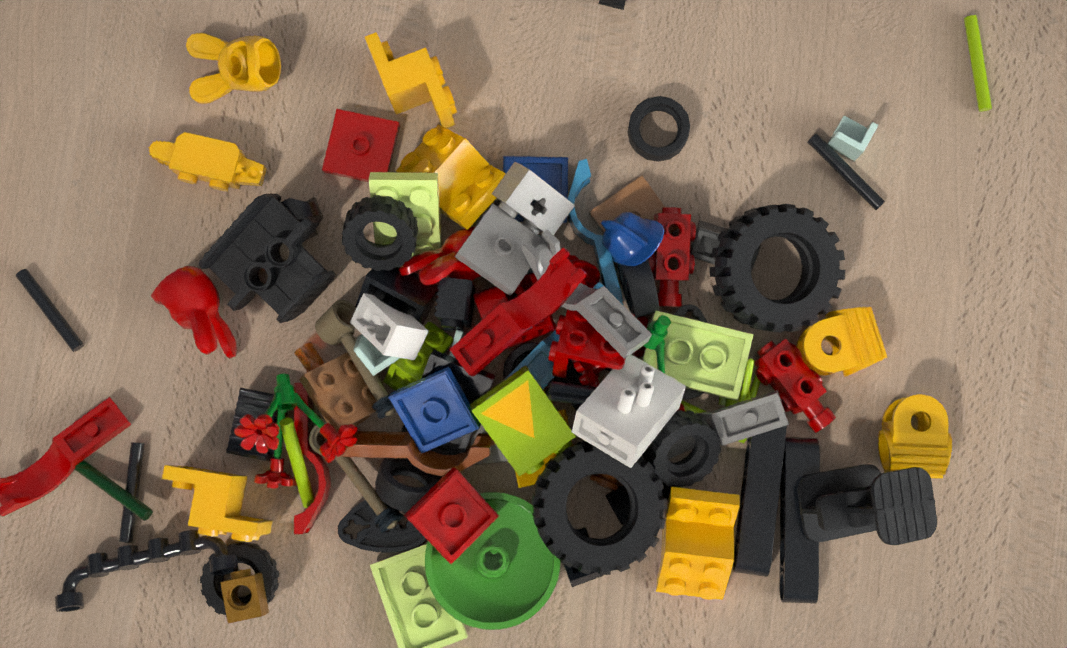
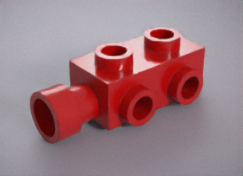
[648,207,696,307]
[754,339,836,433]

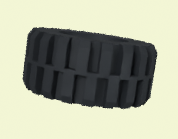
[709,204,846,333]
[532,441,667,575]

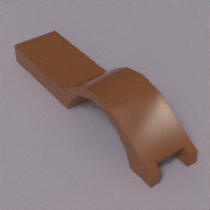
[342,431,495,476]

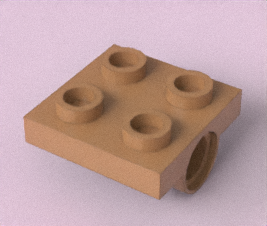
[299,352,377,430]

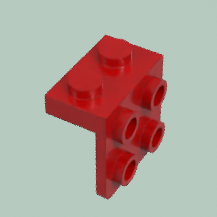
[548,309,635,378]

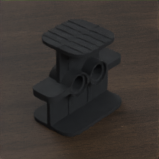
[199,193,336,323]
[797,464,937,545]

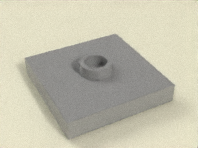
[455,204,543,296]

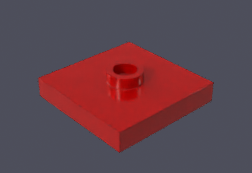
[322,109,400,182]
[404,467,499,564]

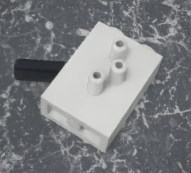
[548,355,686,468]

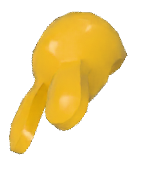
[186,33,281,104]

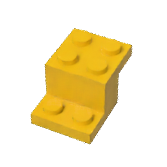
[365,32,457,128]
[396,124,505,230]
[162,465,272,542]
[656,487,740,600]

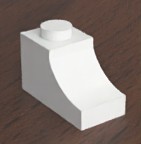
[350,293,428,360]

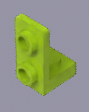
[383,322,454,391]

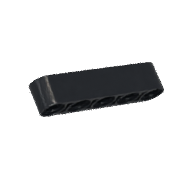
[733,413,787,577]
[779,437,820,604]

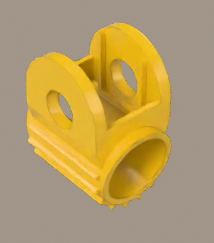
[796,307,888,377]
[878,394,952,478]

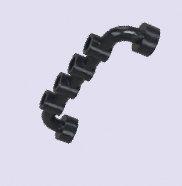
[55,530,238,612]

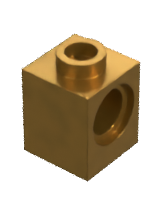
[220,568,269,624]

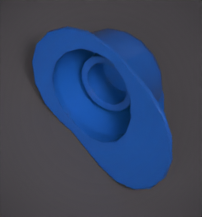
[601,211,664,266]

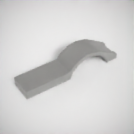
[521,229,652,359]
[667,391,789,460]

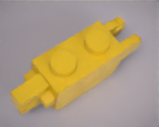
[148,132,267,192]

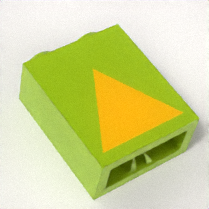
[470,365,576,477]

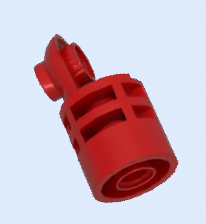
[473,255,600,349]

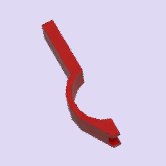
[449,247,587,376]
[294,382,332,534]
[0,397,132,517]

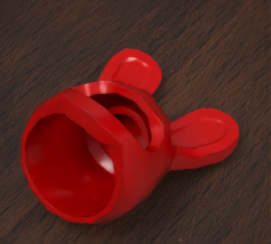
[399,227,481,285]
[151,266,237,359]

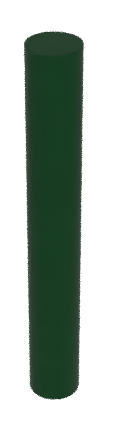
[74,460,153,521]

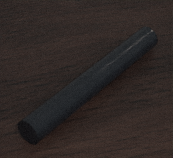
[807,133,885,210]
[16,269,84,352]
[119,442,145,543]

